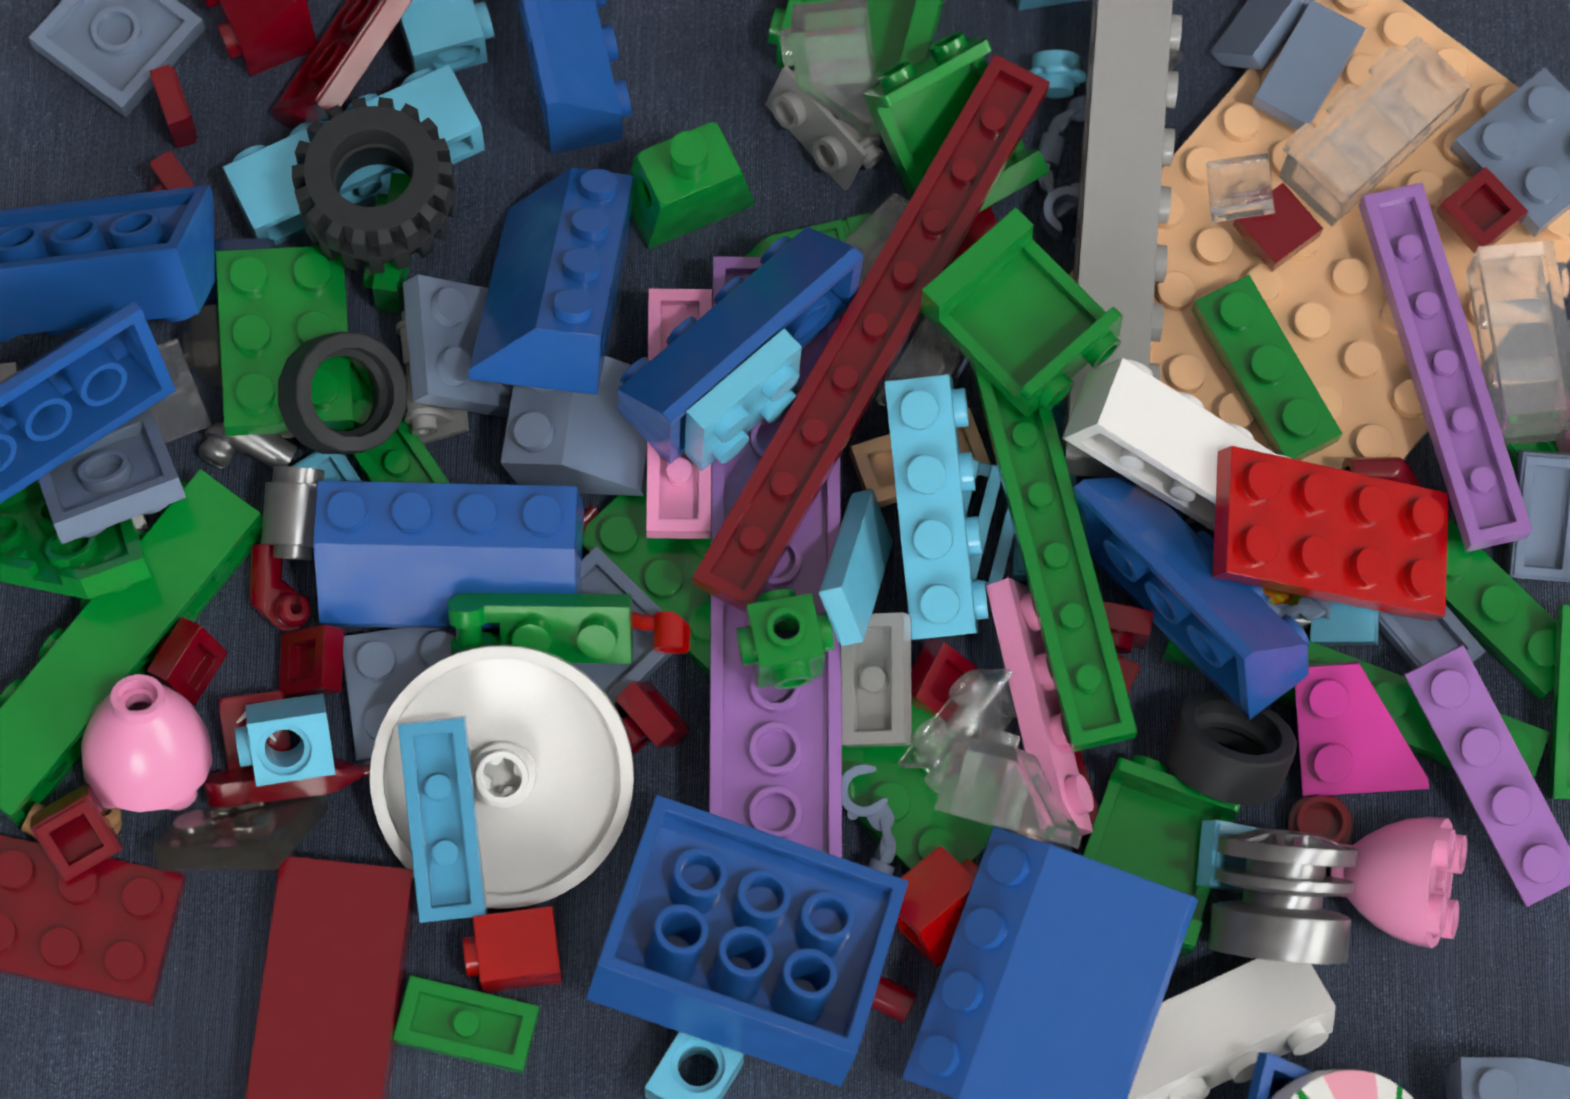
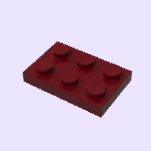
[0,835,187,1006]

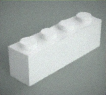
[1063,357,1292,531]
[1128,959,1336,1099]

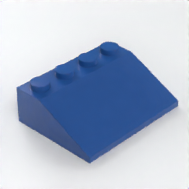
[586,795,909,1087]
[902,826,1198,1099]

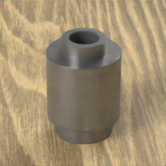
[261,466,325,560]

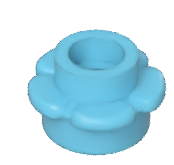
[1029,50,1086,98]

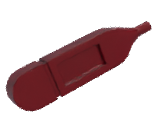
[204,758,371,808]

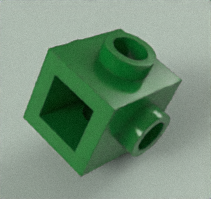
[736,589,834,689]

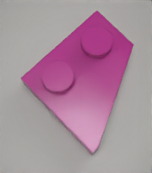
[1295,661,1429,797]

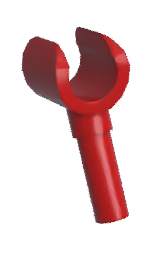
[632,611,691,654]

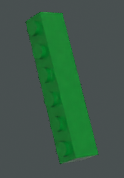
[0,469,263,829]

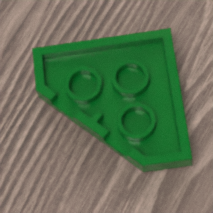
[0,480,151,600]

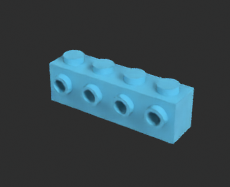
[884,374,989,640]

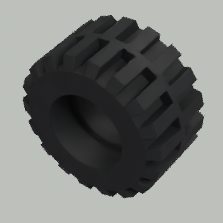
[292,97,456,273]

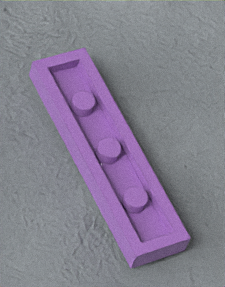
[1403,644,1570,907]

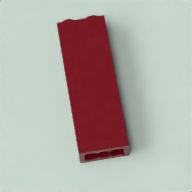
[245,855,416,1099]

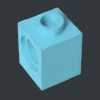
[399,0,494,73]
[235,693,335,787]
[645,1032,744,1099]

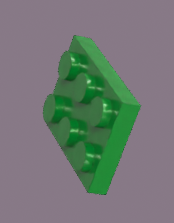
[215,246,354,436]

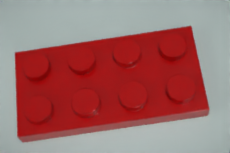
[1212,446,1448,621]

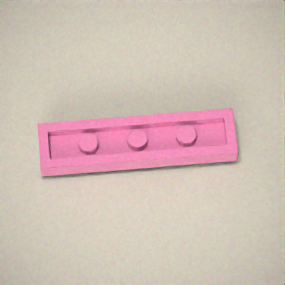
[646,288,712,539]
[986,577,1094,840]

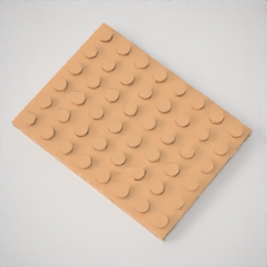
[1069,0,1570,469]

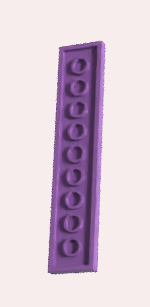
[709,256,842,858]

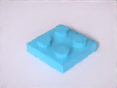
[685,329,802,471]

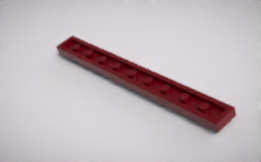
[692,54,1050,613]

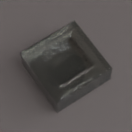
[183,304,222,387]

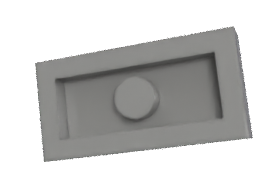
[841,612,912,748]

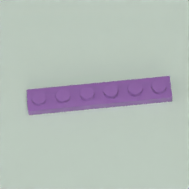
[1358,183,1533,552]

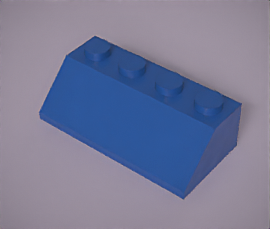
[516,0,632,154]
[469,168,634,395]
[0,184,215,342]
[617,227,863,464]
[0,301,176,503]
[1074,476,1310,721]
[313,481,584,630]

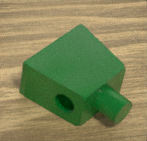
[629,122,755,250]

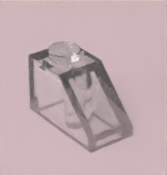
[781,0,880,138]
[935,727,1082,849]

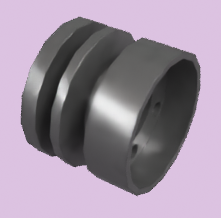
[1208,828,1358,964]

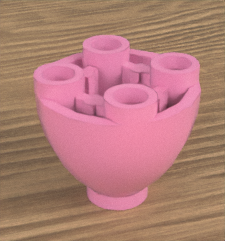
[81,674,213,812]
[1331,817,1467,948]

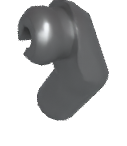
[199,423,297,469]

